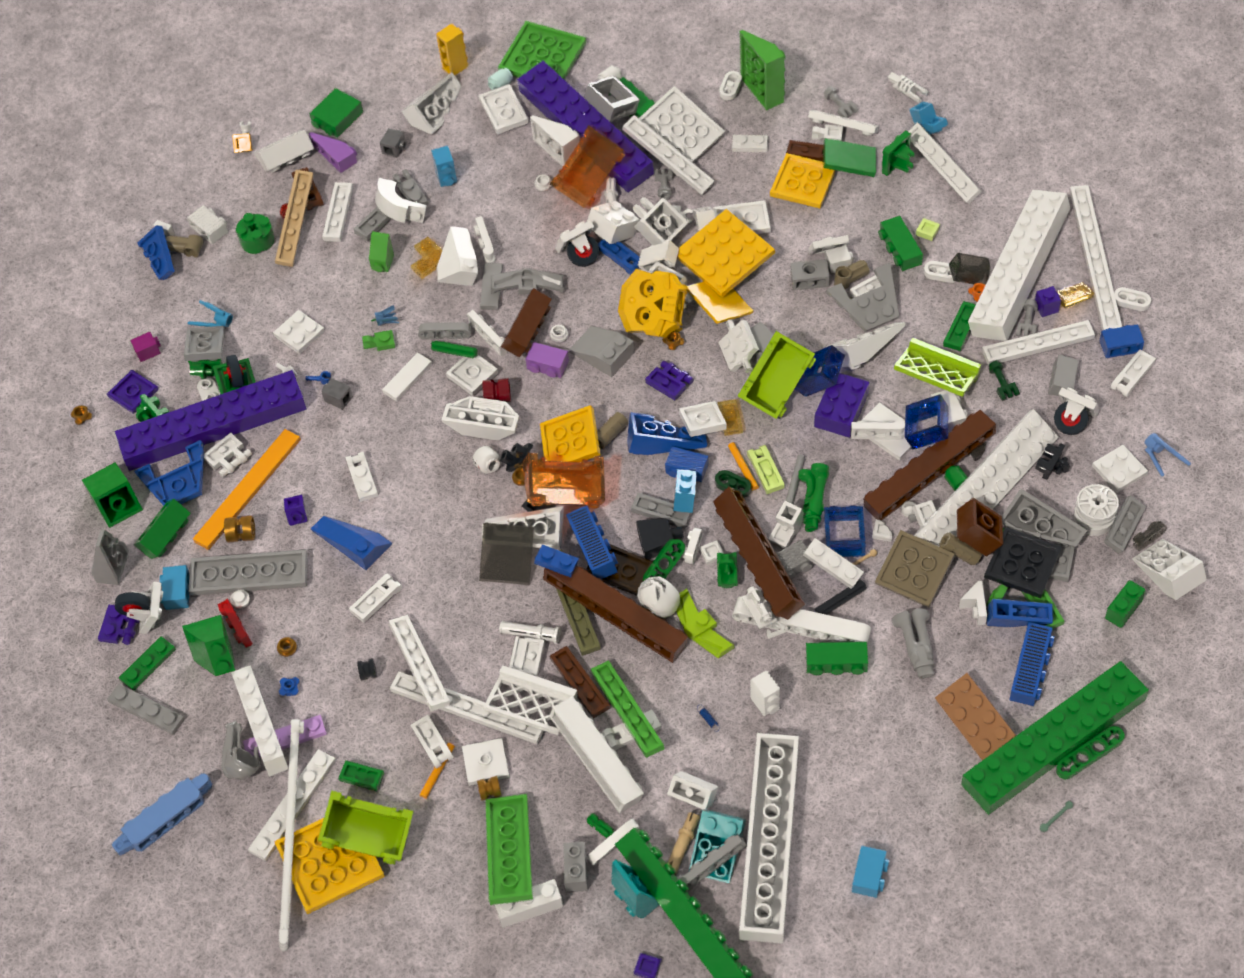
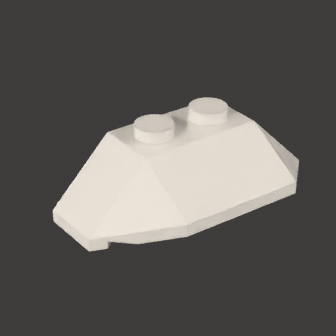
[442,396,519,441]

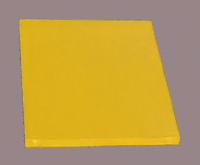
[686,282,753,324]

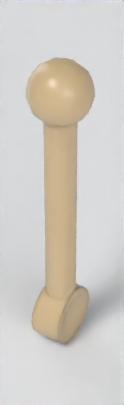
[852,549,877,565]

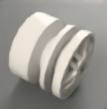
[1073,484,1119,536]

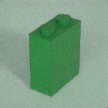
[309,88,364,138]

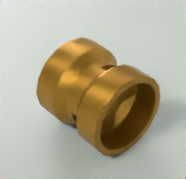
[477,776,502,801]

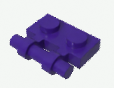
[645,360,694,401]
[97,604,139,645]

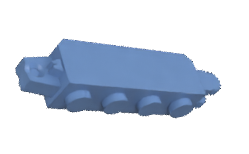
[111,773,212,856]

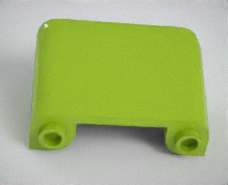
[738,331,816,419]
[318,790,414,865]

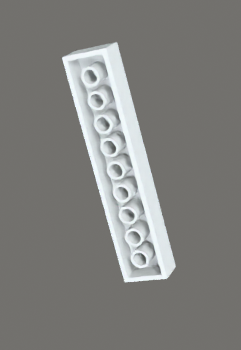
[968,190,1070,341]
[739,733,799,944]

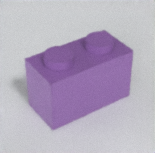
[525,342,569,378]

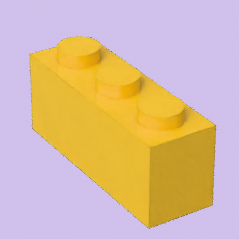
[436,23,468,76]

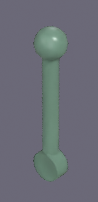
[1040,801,1073,832]

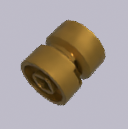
[224,516,256,543]

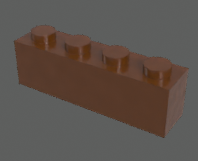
[501,288,552,358]

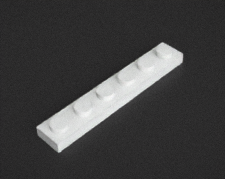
[622,115,714,195]
[908,122,982,204]
[982,320,1095,366]
[389,615,450,711]
[248,749,336,861]

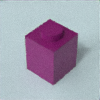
[130,331,161,362]

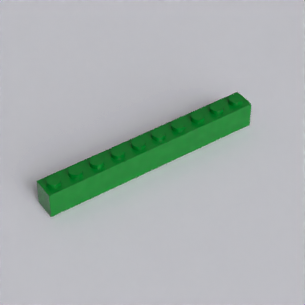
[615,828,753,978]

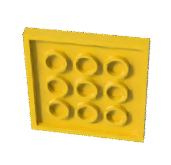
[677,209,775,297]
[274,818,385,915]

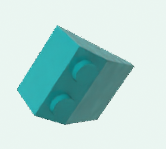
[611,859,659,919]

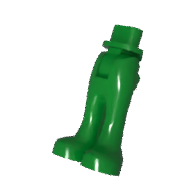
[798,463,830,532]

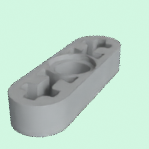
[418,322,471,339]

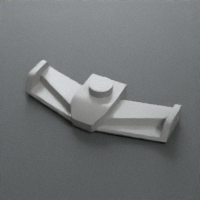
[491,268,564,294]

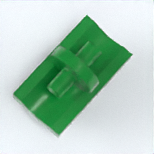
[188,359,222,379]
[136,394,169,422]
[717,552,738,588]

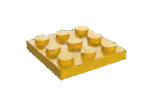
[770,153,836,209]
[540,405,601,473]

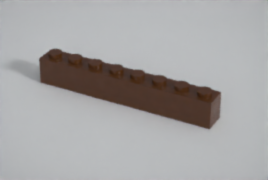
[863,409,996,521]
[713,487,805,620]
[543,566,688,663]

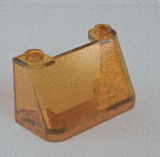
[550,125,625,208]
[523,453,605,509]

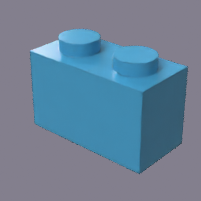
[431,145,457,187]
[673,469,696,513]
[160,565,190,610]
[852,846,889,898]

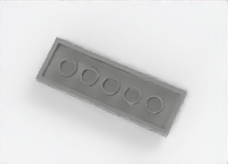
[189,549,307,596]

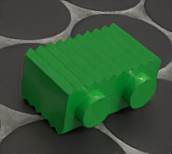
[1105,580,1145,628]

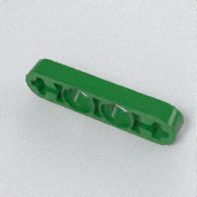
[1056,726,1125,779]

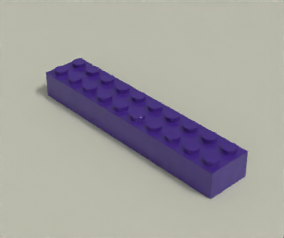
[517,61,655,193]
[115,370,307,471]

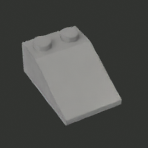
[569,326,634,377]

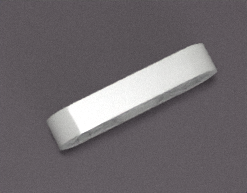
[586,818,639,866]

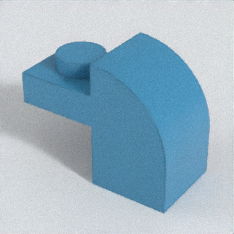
[909,102,948,134]

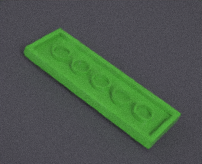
[486,794,533,905]

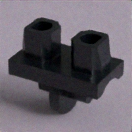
[500,443,534,472]
[1035,443,1070,480]

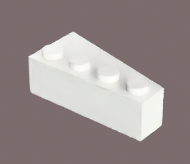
[482,506,564,549]

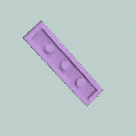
[243,715,327,757]

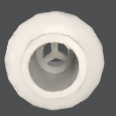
[473,446,501,474]

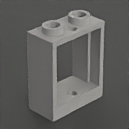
[584,76,640,122]

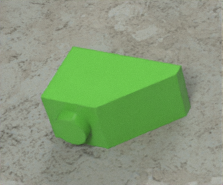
[369,231,394,272]

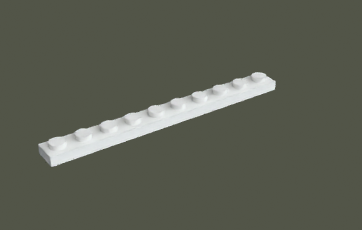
[1070,185,1122,330]

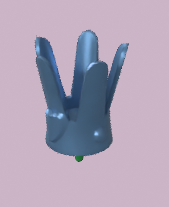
[371,305,399,326]

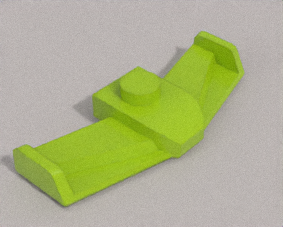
[676,589,735,659]

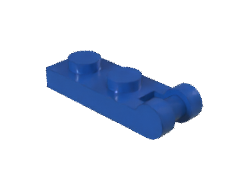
[598,239,640,275]

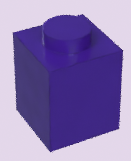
[1035,286,1061,317]

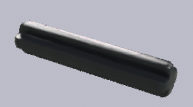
[815,580,867,615]

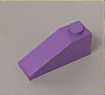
[308,132,357,173]

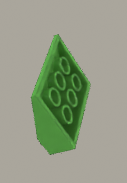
[740,30,786,111]

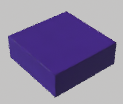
[634,953,661,978]

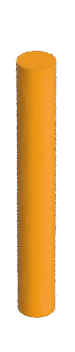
[728,442,759,491]
[419,743,455,799]

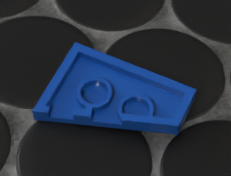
[137,225,175,280]

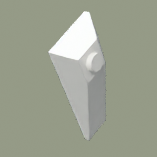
[401,72,461,134]
[436,227,478,286]

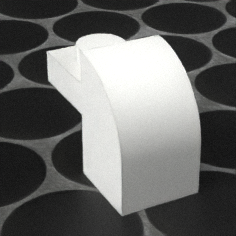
[769,501,804,549]

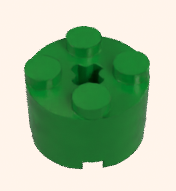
[236,213,275,254]

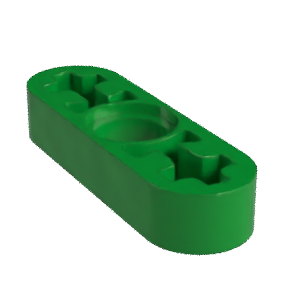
[643,539,685,584]

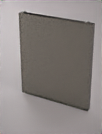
[479,522,534,586]

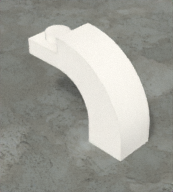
[375,178,427,223]

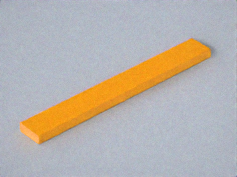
[193,429,301,550]

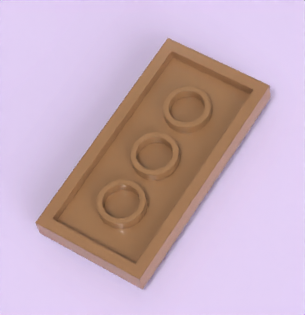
[935,673,1016,760]

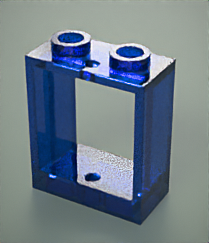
[794,345,845,397]
[905,394,949,450]
[824,505,866,557]

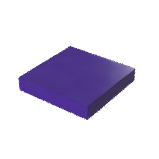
[107,370,159,414]

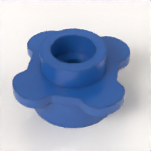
[279,677,300,696]

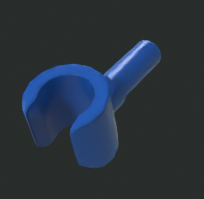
[305,371,331,385]

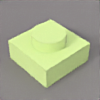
[916,218,940,241]

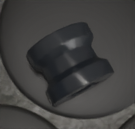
[357,658,377,681]

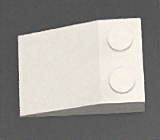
[530,116,581,168]

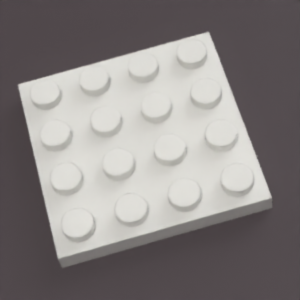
[639,86,725,177]

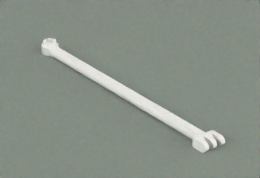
[279,719,304,951]

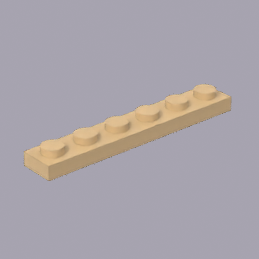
[275,170,313,267]

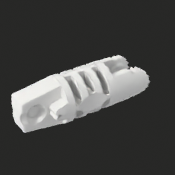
[888,72,929,103]

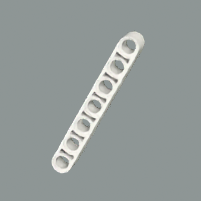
[732,596,871,643]

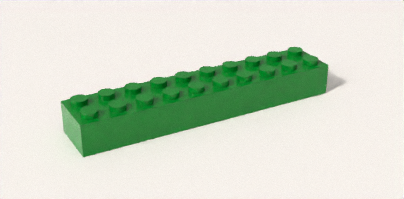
[961,661,1149,815]

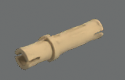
[668,812,700,875]

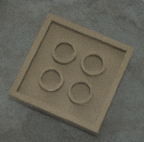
[875,530,955,608]

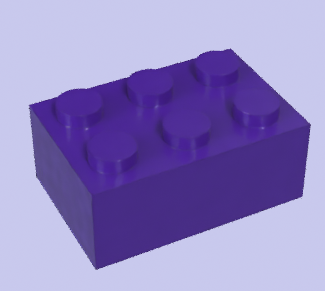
[814,371,869,438]

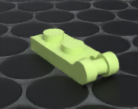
[747,445,785,494]

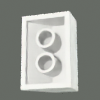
[253,130,314,172]

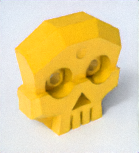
[618,269,688,338]

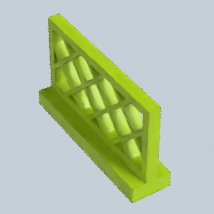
[894,338,981,397]

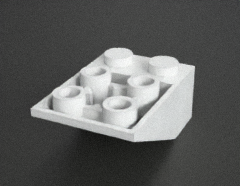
[1132,539,1207,600]

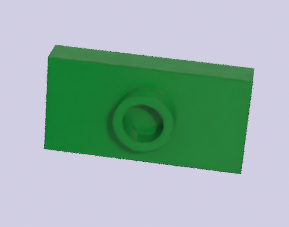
[338,760,385,791]

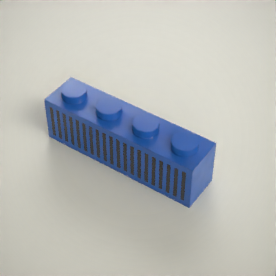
[566,505,618,579]
[1009,622,1055,706]

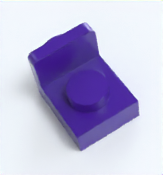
[284,494,308,526]

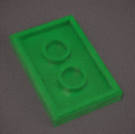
[823,138,876,177]

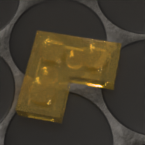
[410,236,442,279]

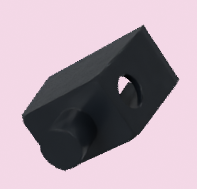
[636,518,684,560]

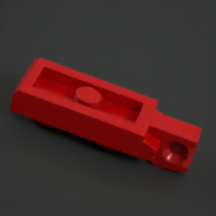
[217,599,253,648]

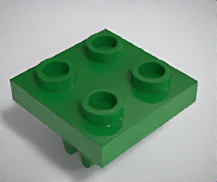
[881,130,915,176]

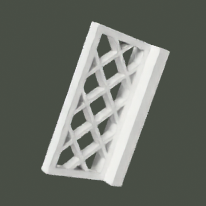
[483,665,578,736]

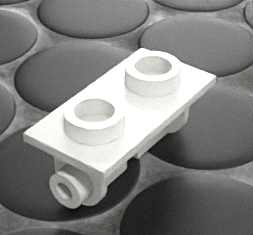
[742,586,777,629]

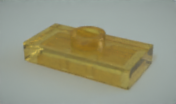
[1057,282,1094,308]
[718,399,743,436]

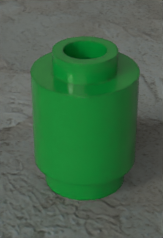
[944,466,968,491]

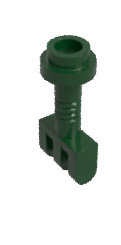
[988,360,1020,401]

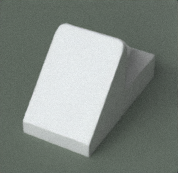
[959,581,987,625]

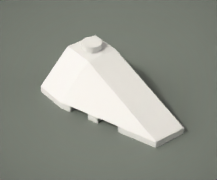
[826,322,906,370]

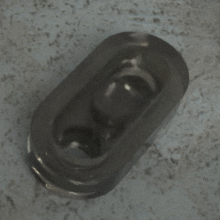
[1133,521,1167,552]

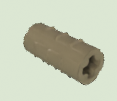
[597,412,628,449]
[939,532,982,565]

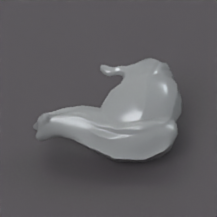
[221,721,260,780]

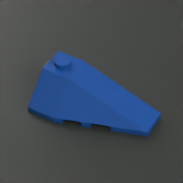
[627,412,707,455]
[310,516,392,570]

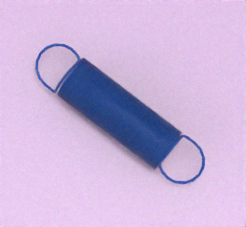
[697,705,719,732]

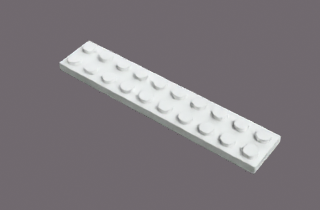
[914,409,1058,547]

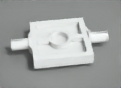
[718,319,759,373]

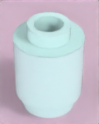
[487,68,513,90]

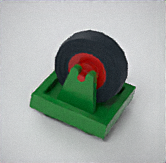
[213,355,255,395]

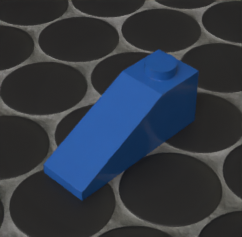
[987,599,1053,627]

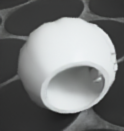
[637,576,680,618]

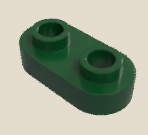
[715,470,751,498]

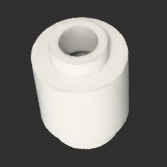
[596,65,622,81]

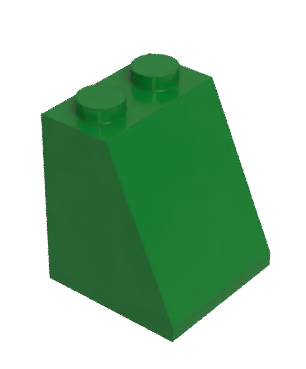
[82,462,143,528]
[182,615,235,676]

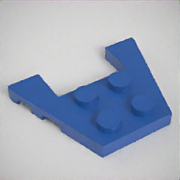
[134,440,204,506]

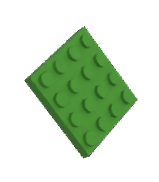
[498,21,587,80]

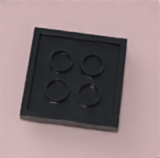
[984,527,1062,598]

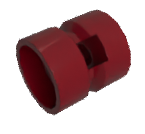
[482,378,511,402]

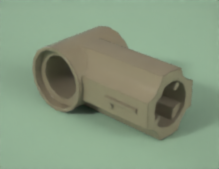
[166,234,204,258]
[834,260,870,289]

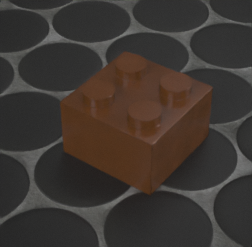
[957,497,1003,557]

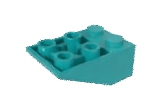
[689,810,746,884]

